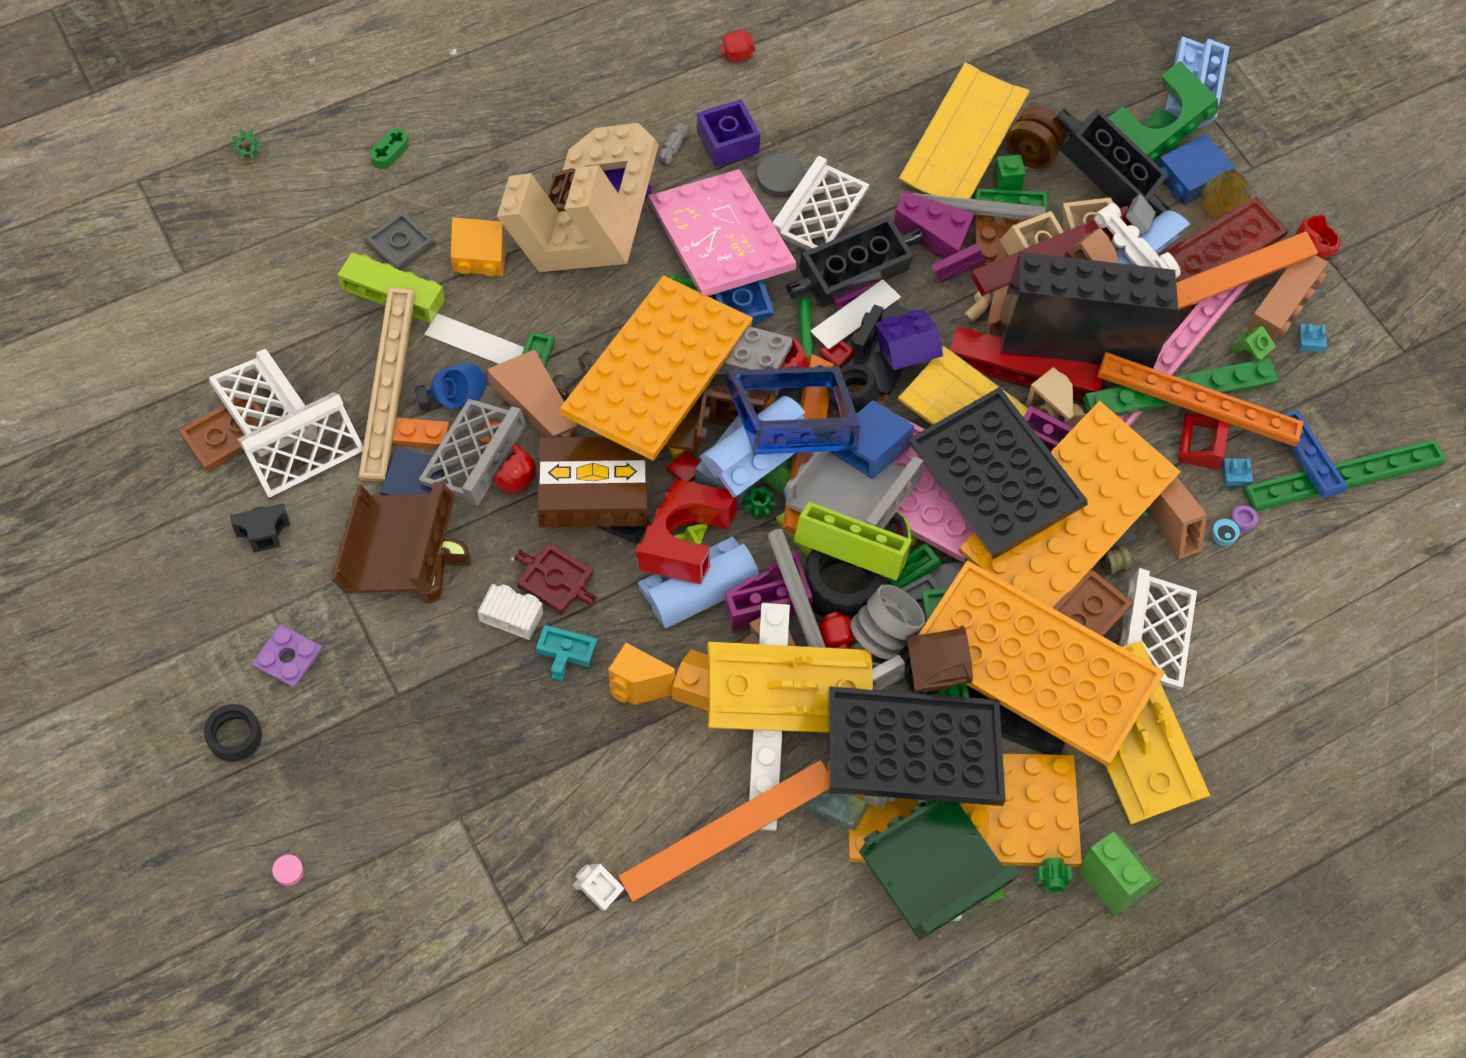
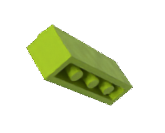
[338,252,445,324]
[794,502,912,581]

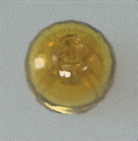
[1202,170,1251,220]

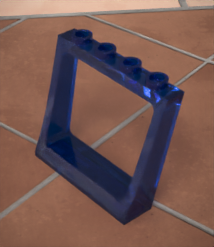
[727,365,860,455]

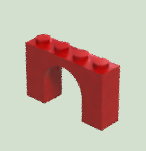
[635,479,738,585]

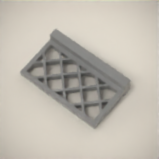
[419,399,527,507]

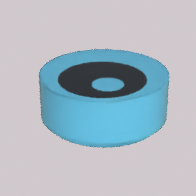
[1211,519,1240,546]

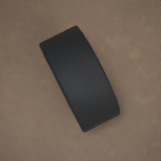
[827,365,879,414]
[204,704,262,762]

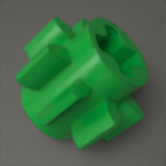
[232,128,262,159]
[743,486,776,520]
[1036,858,1073,893]

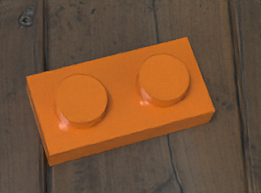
[392,418,450,449]

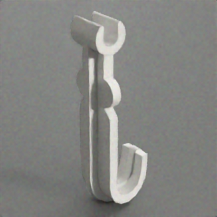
[1094,203,1181,278]

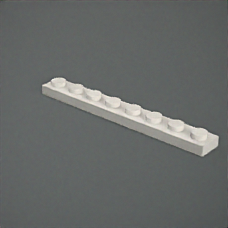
[749,603,790,831]

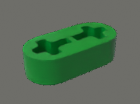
[370,129,409,169]

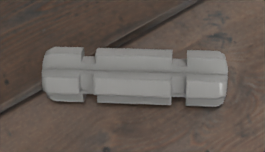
[658,123,688,164]

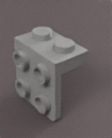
[726,327,793,396]

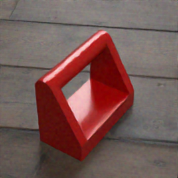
[1178,413,1229,470]

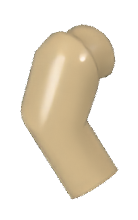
[964,291,992,323]

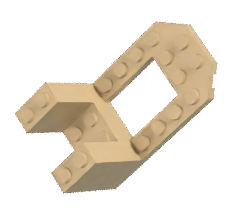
[497,123,659,272]

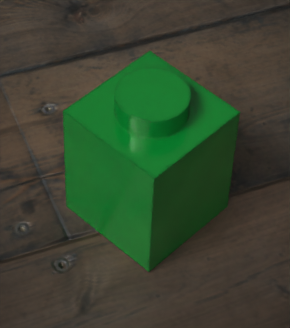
[993,155,1026,191]

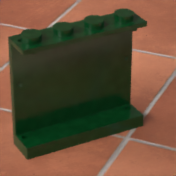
[859,801,1020,941]

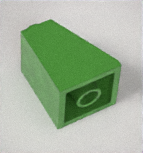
[1078,832,1160,916]

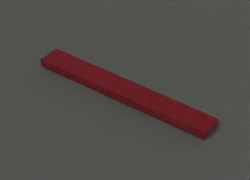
[969,206,1132,297]

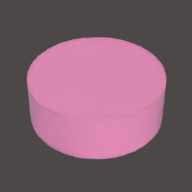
[272,855,304,886]

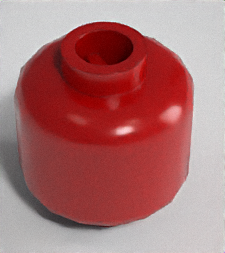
[719,29,756,64]
[818,612,857,649]

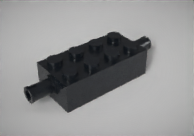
[1054,108,1171,216]
[786,216,924,308]

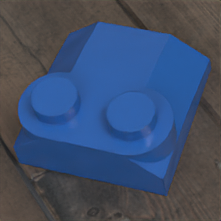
[713,279,774,325]

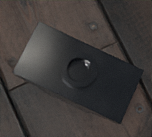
[230,503,290,553]

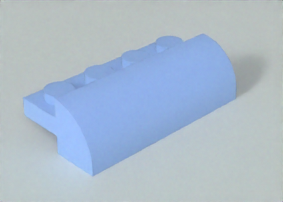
[1165,37,1230,128]
[1115,211,1190,265]
[699,396,818,498]
[638,536,759,629]

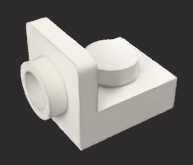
[572,864,624,910]

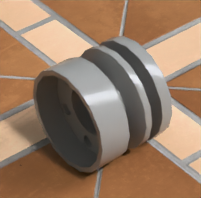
[850,584,925,660]

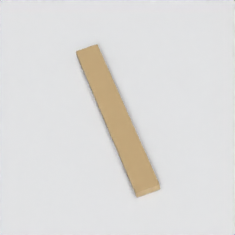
[359,288,415,482]

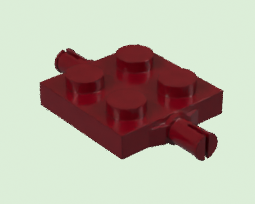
[514,543,597,615]

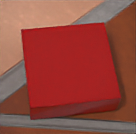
[819,340,853,371]
[667,450,700,482]

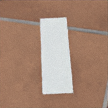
[810,279,901,349]
[424,313,524,364]

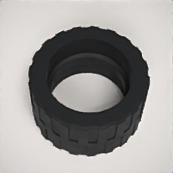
[805,549,887,620]

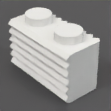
[478,584,543,640]

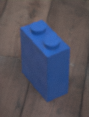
[1158,134,1236,206]
[831,400,914,479]

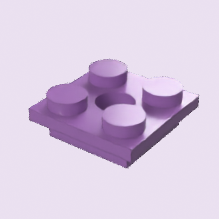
[252,624,323,689]

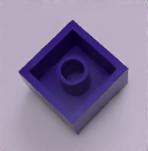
[697,99,760,167]
[875,309,943,370]

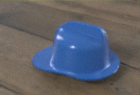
[427,363,486,409]

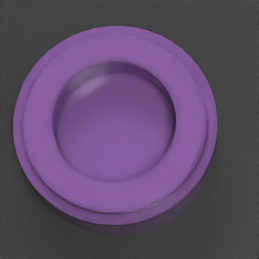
[1230,505,1258,533]

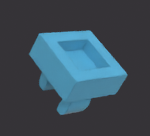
[1298,324,1327,352]
[1222,458,1253,487]

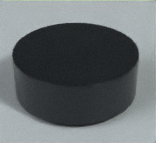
[415,385,432,412]

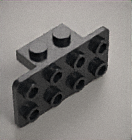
[848,304,911,396]

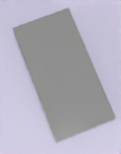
[1126,194,1156,235]

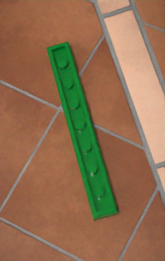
[1243,439,1447,512]

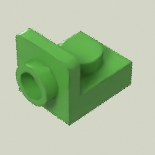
[1228,326,1276,360]
[762,455,793,493]

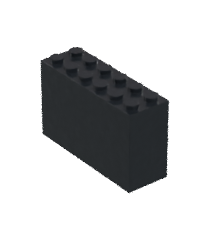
[1000,252,1178,369]

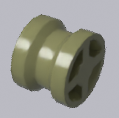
[1101,544,1132,576]

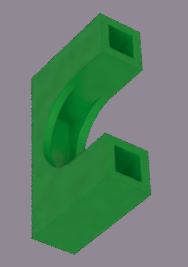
[1108,61,1219,163]

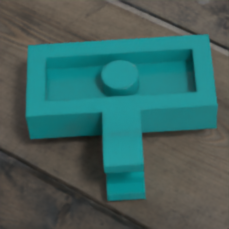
[536,625,598,681]

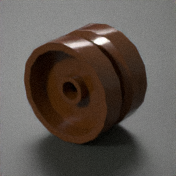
[1006,106,1069,169]

